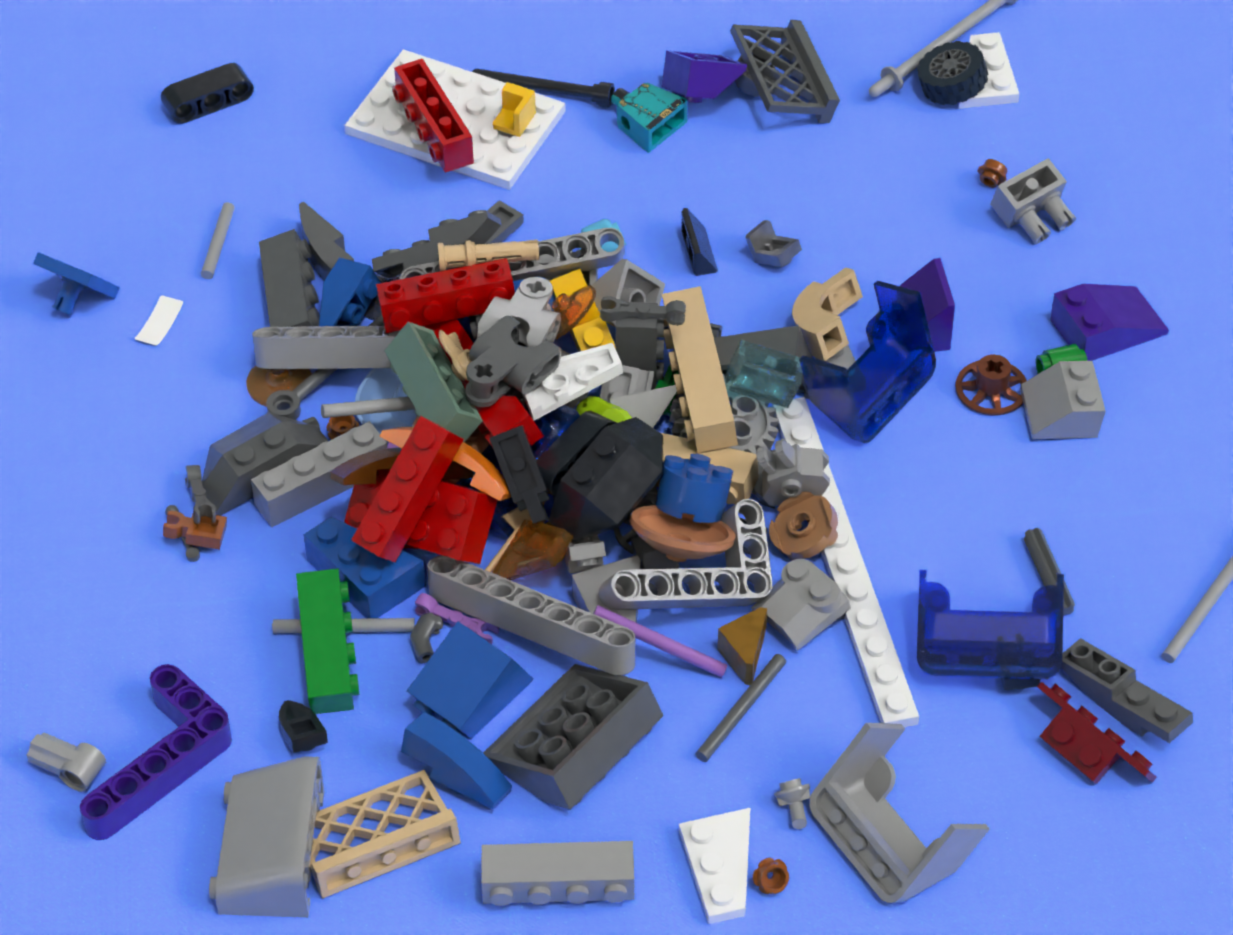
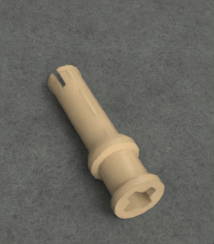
[438,239,539,271]

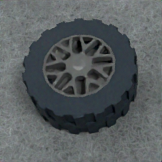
[917,41,988,105]

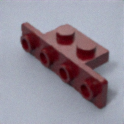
[1037,681,1157,784]

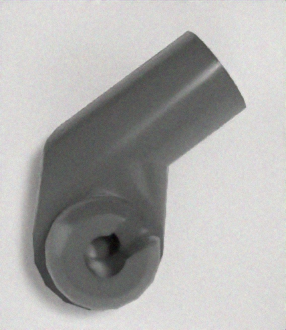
[410,612,443,663]

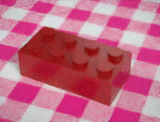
[344,469,497,564]

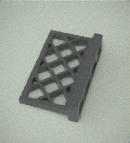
[730,19,840,123]

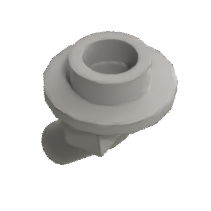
[774,778,811,829]

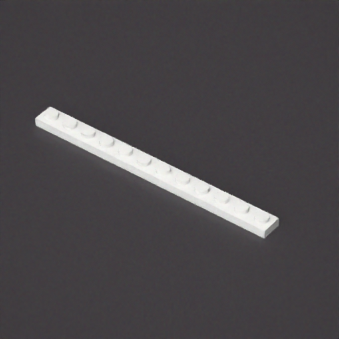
[772,397,919,728]

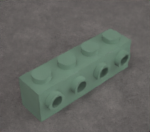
[384,322,483,442]

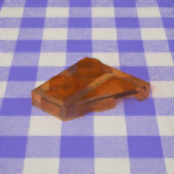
[492,519,573,580]

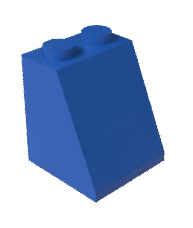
[407,621,534,739]

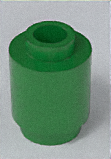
[1035,344,1087,374]

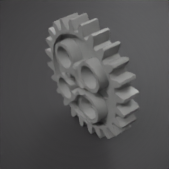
[669,374,779,454]

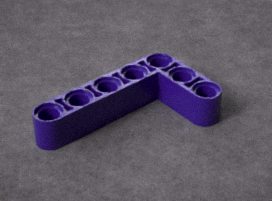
[80,664,232,840]

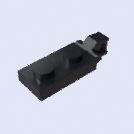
[490,425,550,525]

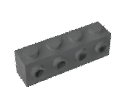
[259,229,320,327]

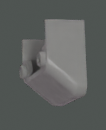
[810,723,990,903]

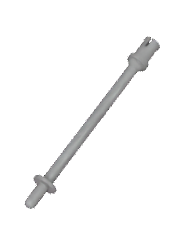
[869,0,1018,97]

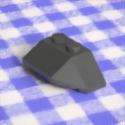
[202,412,328,516]

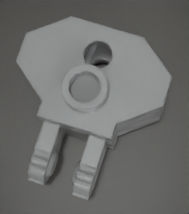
[756,439,830,506]

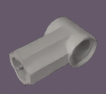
[27,732,106,792]

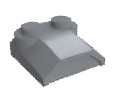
[751,559,851,651]

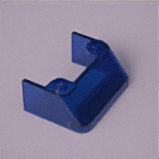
[799,280,936,444]

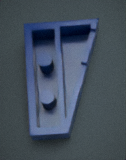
[303,517,426,618]

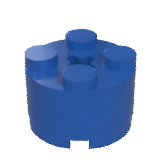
[656,454,733,523]

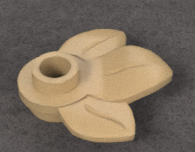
[439,330,472,381]

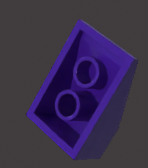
[1050,283,1169,361]

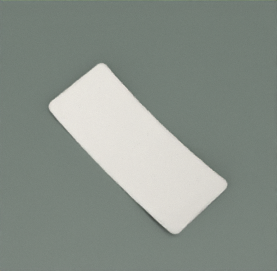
[134,295,183,346]

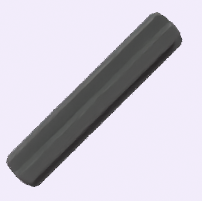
[1024,527,1075,616]

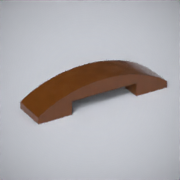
[330,448,473,485]

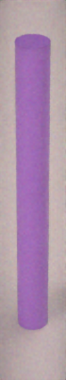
[593,605,727,678]

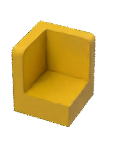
[493,82,536,137]

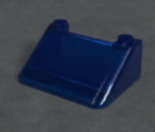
[917,570,1064,680]

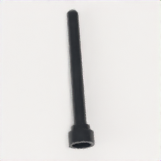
[472,68,615,107]

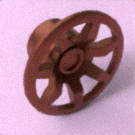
[955,354,1027,415]

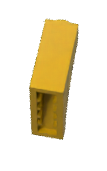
[549,268,616,352]

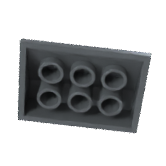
[483,664,664,810]

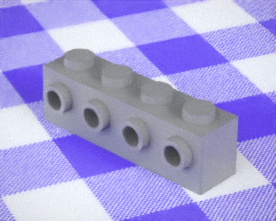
[251,421,388,528]
[481,841,635,906]

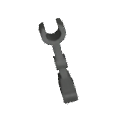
[600,296,686,326]
[185,465,217,524]

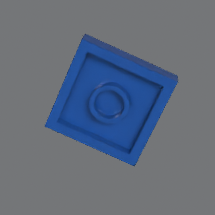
[33,252,120,315]

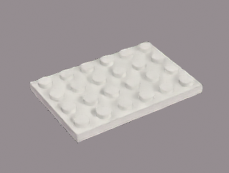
[344,49,566,190]

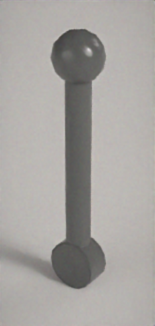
[165,505,200,562]

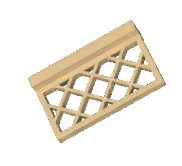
[310,770,461,899]

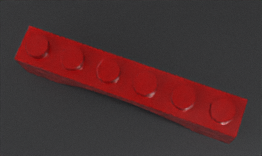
[424,319,544,448]

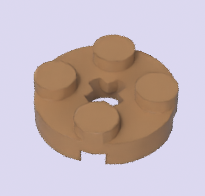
[769,492,838,560]

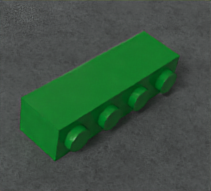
[296,568,360,714]

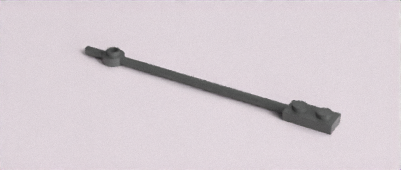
[266,200,524,420]

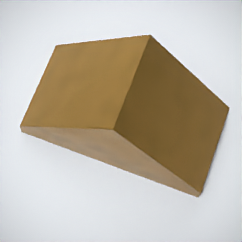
[717,607,767,685]

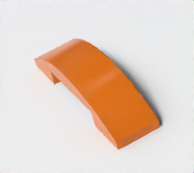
[379,427,511,501]

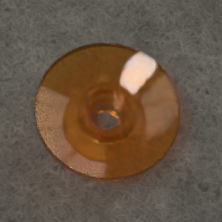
[551,285,596,339]
[246,365,312,407]

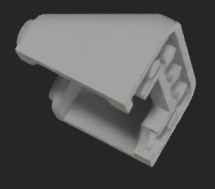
[209,756,325,918]

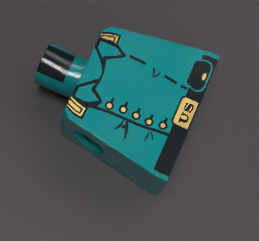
[611,83,688,153]

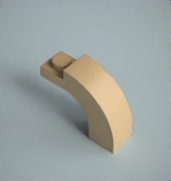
[792,267,863,361]

